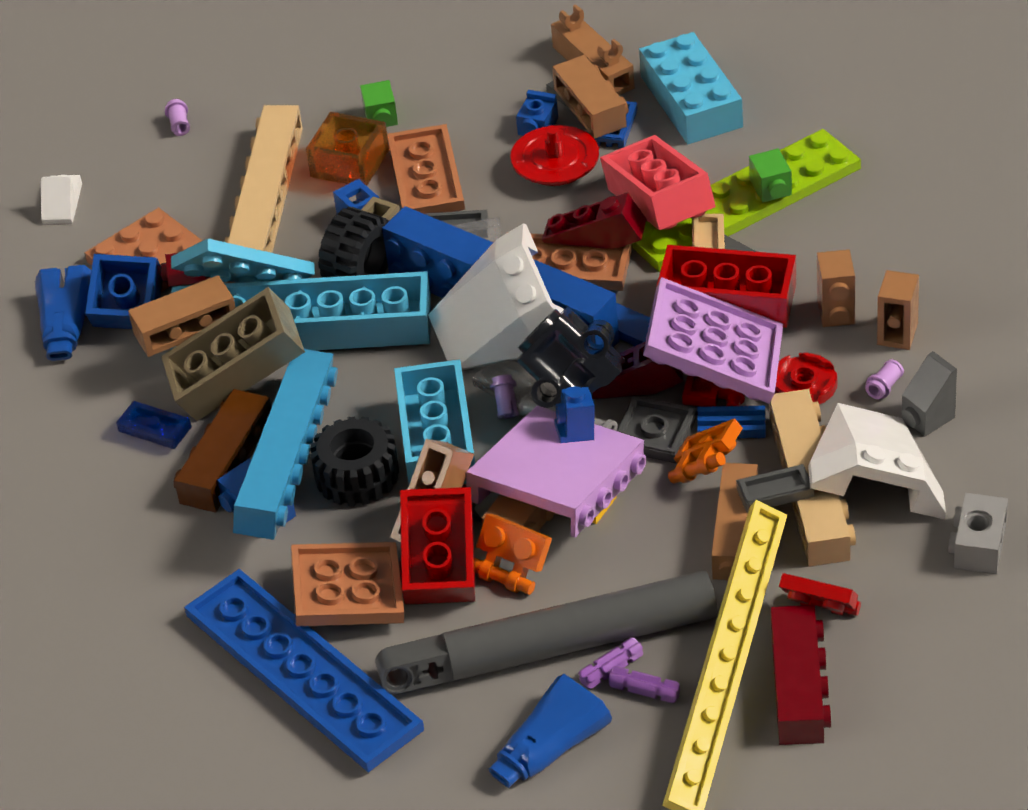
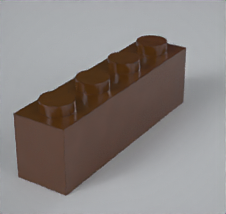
[174,389,271,513]

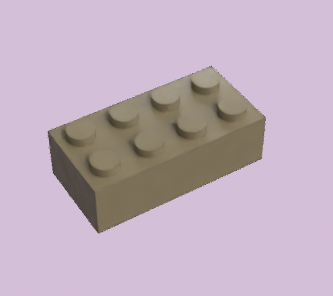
[161,287,305,421]

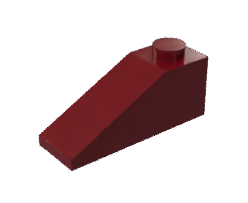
[592,341,683,399]

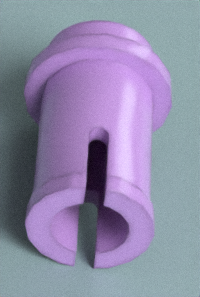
[165,99,190,136]
[865,359,904,399]
[490,375,519,419]

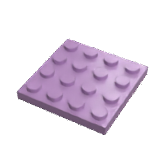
[643,277,783,404]

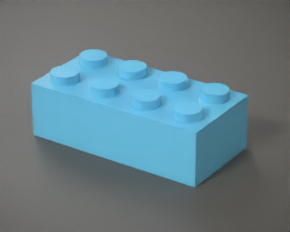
[639,32,743,145]
[394,359,475,484]

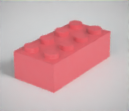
[600,135,716,230]

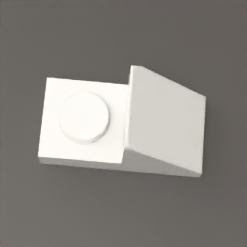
[41,175,82,225]

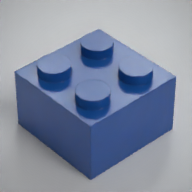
[85,254,163,329]

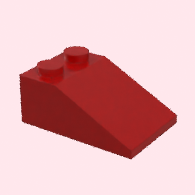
[400,487,476,604]

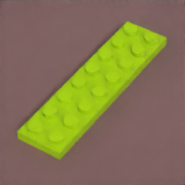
[632,129,861,272]

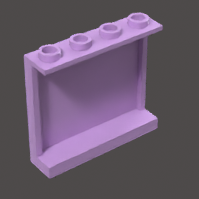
[466,406,646,538]

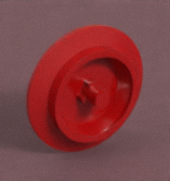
[510,125,599,186]

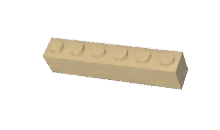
[769,389,856,567]

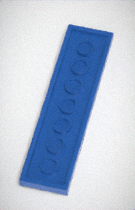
[184,569,424,773]

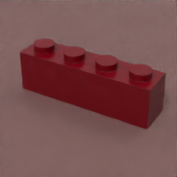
[771,605,831,745]

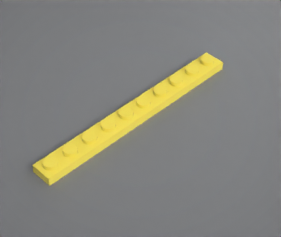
[662,500,787,810]

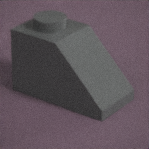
[901,351,957,437]

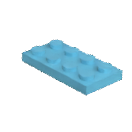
[171,238,315,283]

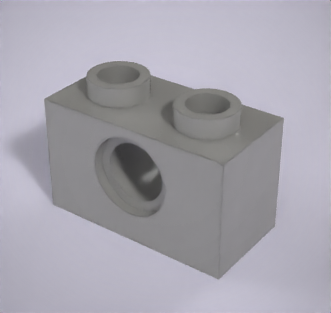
[948,493,1008,574]

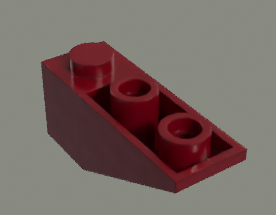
[542,193,647,249]

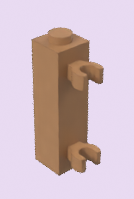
[551,4,635,95]
[711,463,779,581]

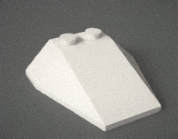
[428,223,564,371]
[808,403,946,519]

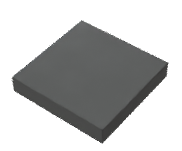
[617,396,697,463]

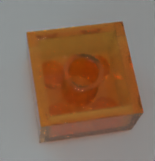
[306,112,390,186]

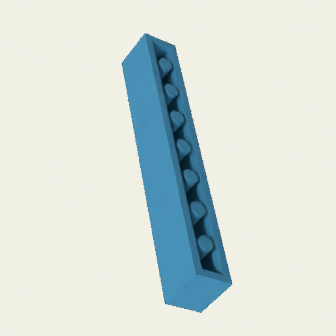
[233,349,338,540]

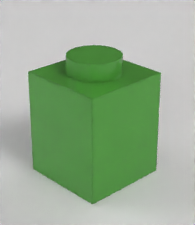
[360,80,398,130]
[749,148,792,203]

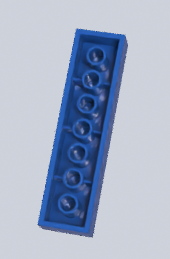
[382,206,619,348]

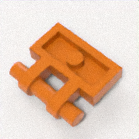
[668,418,743,484]
[474,514,552,595]

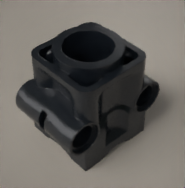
[517,306,627,408]

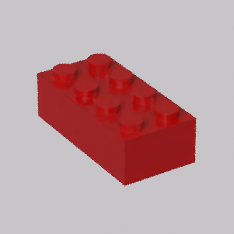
[656,245,796,328]

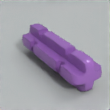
[578,637,643,689]
[609,666,680,703]

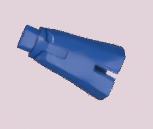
[35,265,91,361]
[488,674,612,788]

